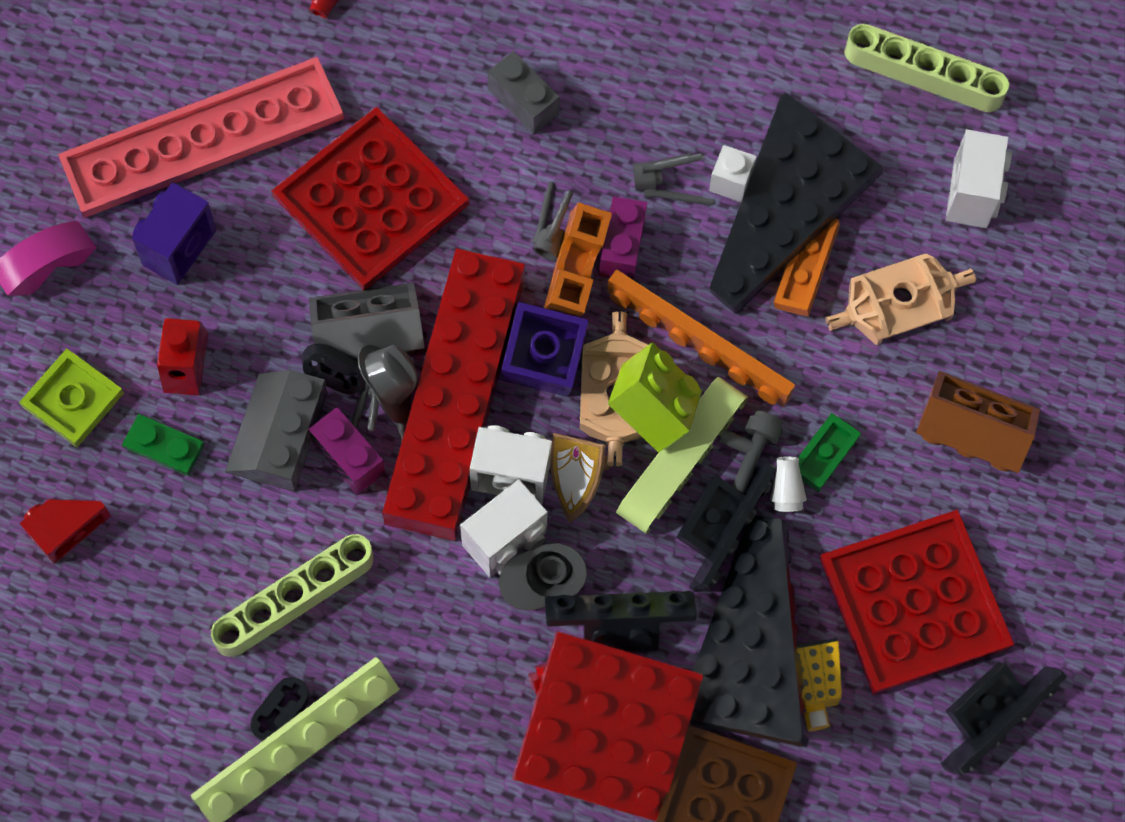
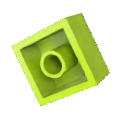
[608,342,702,453]

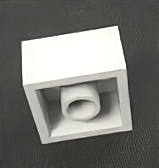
[945,129,1012,228]
[470,425,552,504]
[460,479,547,578]

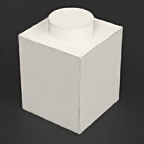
[709,145,756,202]

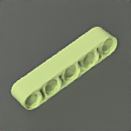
[845,24,1009,112]
[616,377,748,534]
[211,534,373,657]

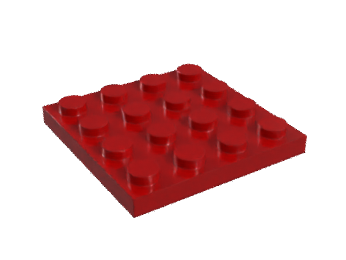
[271,106,469,291]
[819,509,1014,695]
[512,631,703,821]

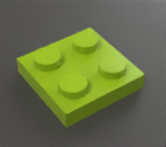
[19,348,124,448]

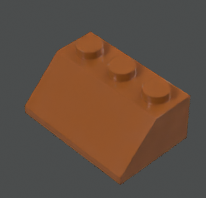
[916,370,1040,473]

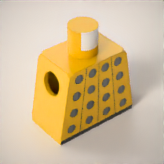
[797,638,842,732]

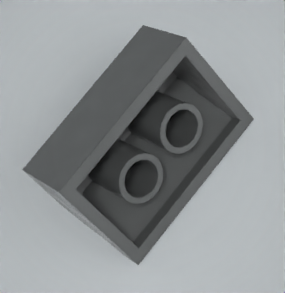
[309,282,425,364]
[225,370,328,492]

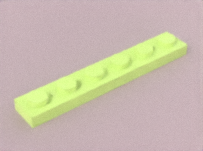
[190,657,400,822]

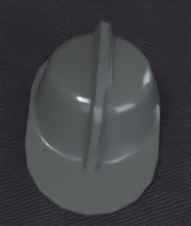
[358,345,418,424]
[498,543,587,611]

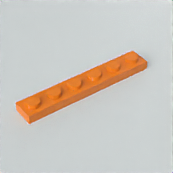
[607,269,795,407]

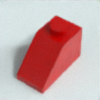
[19,499,111,564]

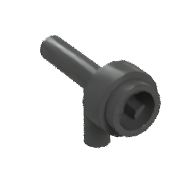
[719,411,783,494]

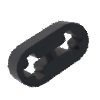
[302,343,366,395]
[250,677,309,742]

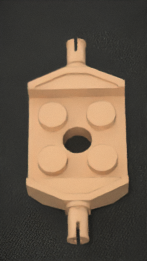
[825,253,976,345]
[579,311,648,467]

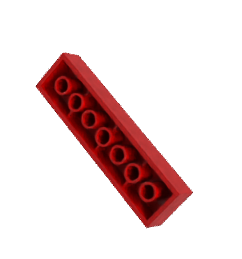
[382,248,525,541]

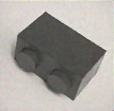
[488,51,560,135]

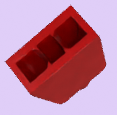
[157,318,209,396]

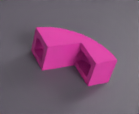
[0,221,97,296]

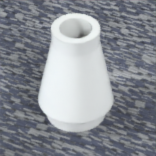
[770,456,807,512]

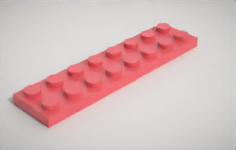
[58,57,344,218]

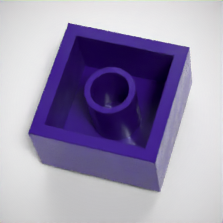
[132,182,217,286]
[498,302,588,397]

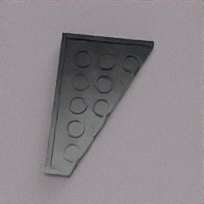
[709,92,883,314]
[689,515,809,748]

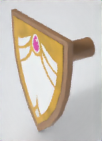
[551,433,611,523]

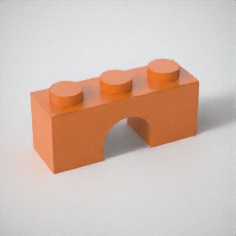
[543,202,612,317]

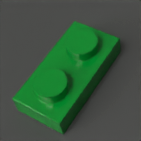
[798,413,861,492]
[122,414,205,476]

